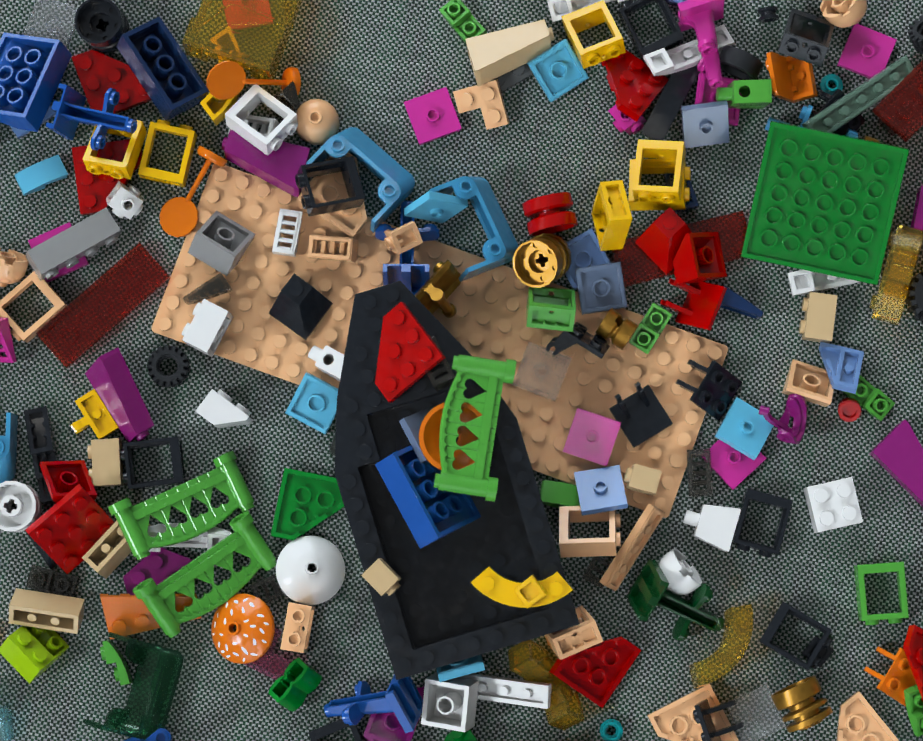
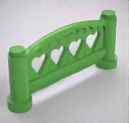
[433,354,516,502]
[108,450,255,560]
[132,511,277,638]

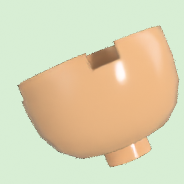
[820,0,867,28]
[296,99,339,145]
[0,247,29,287]

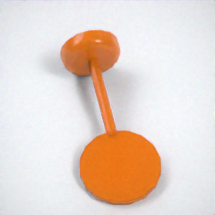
[206,60,301,100]
[160,145,227,237]

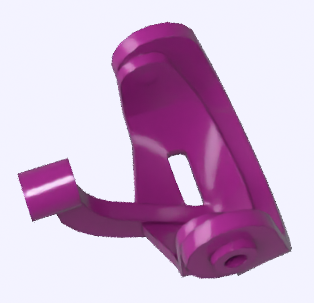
[759,394,807,444]

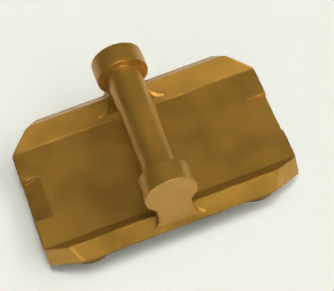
[414,259,461,318]

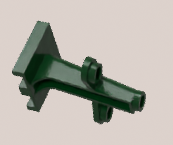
[626,558,724,641]

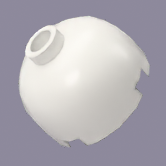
[659,548,702,595]

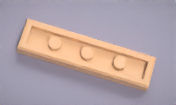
[599,503,665,591]

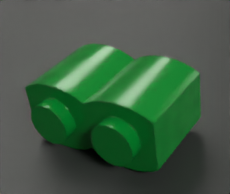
[268,658,322,712]

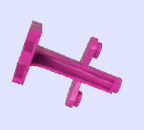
[678,0,724,88]

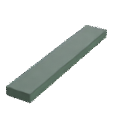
[801,55,917,133]

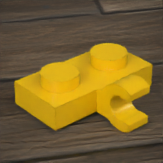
[71,389,119,439]

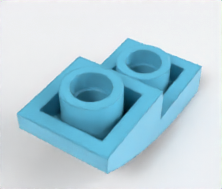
[14,155,68,196]

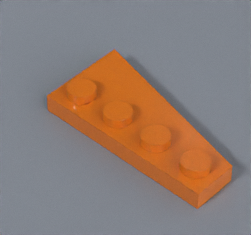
[100,594,201,640]

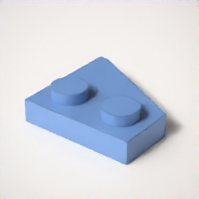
[819,342,864,394]

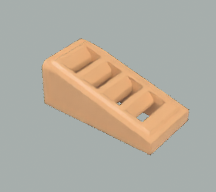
[307,235,358,262]

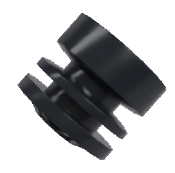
[74,0,130,53]

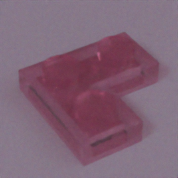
[244,627,292,680]

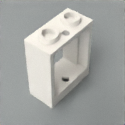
[225,85,298,156]

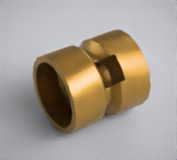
[595,308,638,350]

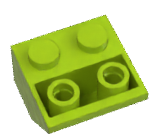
[0,626,70,684]

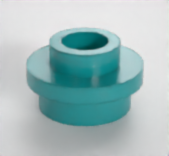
[820,74,843,95]
[600,719,623,741]

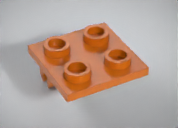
[864,646,916,707]

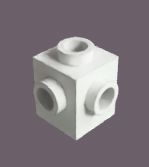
[106,181,143,220]

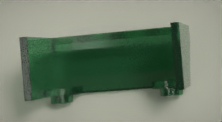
[83,632,183,740]

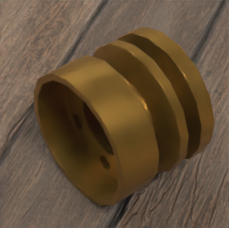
[513,233,571,288]
[771,675,833,733]

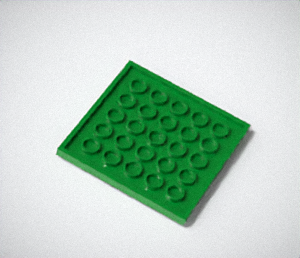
[741,121,909,285]

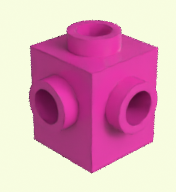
[608,104,647,135]

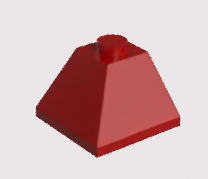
[635,207,692,275]
[673,232,727,284]
[40,460,97,503]

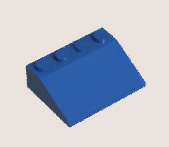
[0,32,72,132]
[375,445,481,549]

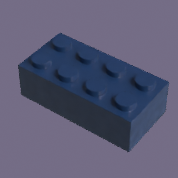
[116,16,209,121]

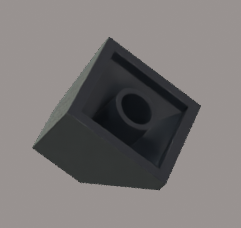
[269,274,333,340]

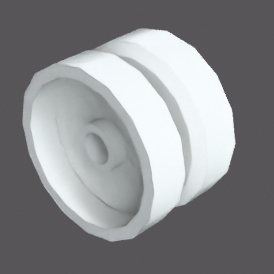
[0,481,42,532]

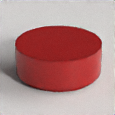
[838,398,861,422]

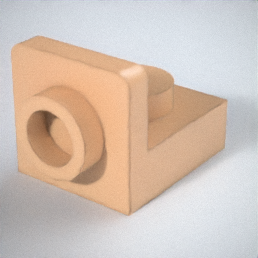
[384,221,423,254]

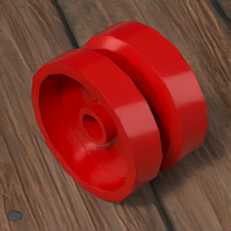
[522,192,578,237]

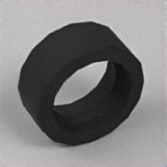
[719,46,763,80]

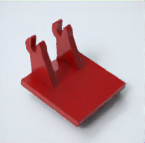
[660,278,727,331]

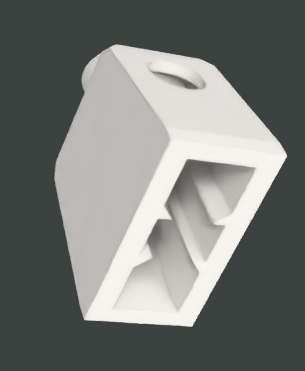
[308,345,344,381]
[683,504,741,552]

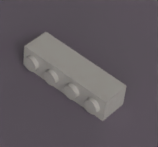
[26,207,121,280]

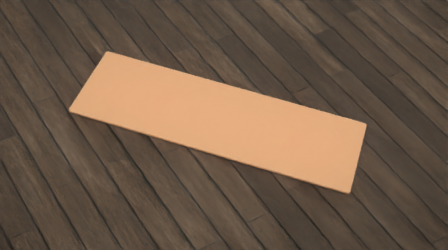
[151,164,728,518]

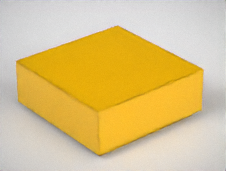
[513,575,547,609]

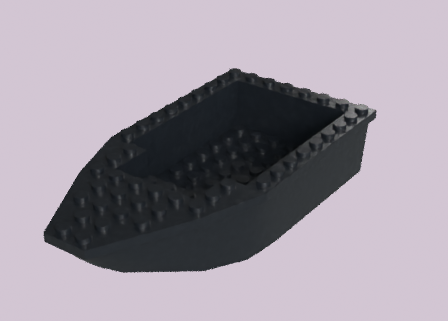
[335,281,580,680]

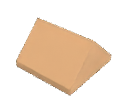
[782,359,834,407]

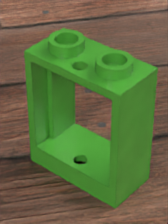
[526,286,576,332]
[854,562,909,625]

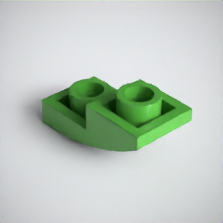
[439,0,487,43]
[629,302,673,354]
[842,375,895,421]
[540,480,580,509]
[100,640,133,685]
[904,684,923,737]

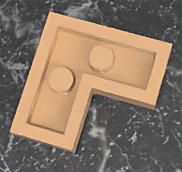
[453,79,509,130]

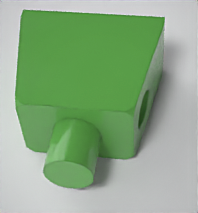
[716,79,772,109]

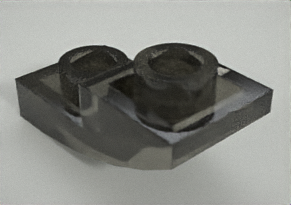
[26,565,80,597]

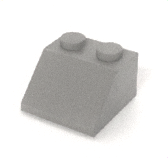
[188,211,255,276]

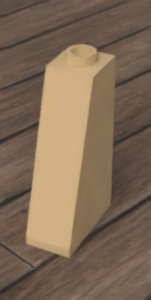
[465,19,554,86]

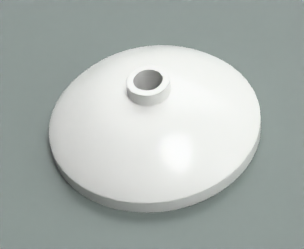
[276,535,345,605]

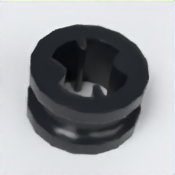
[757,6,779,23]

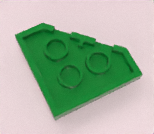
[270,468,344,540]

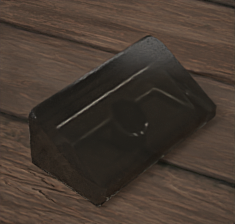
[272,81,300,121]

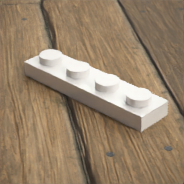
[460,673,552,709]

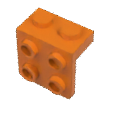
[765,51,818,103]

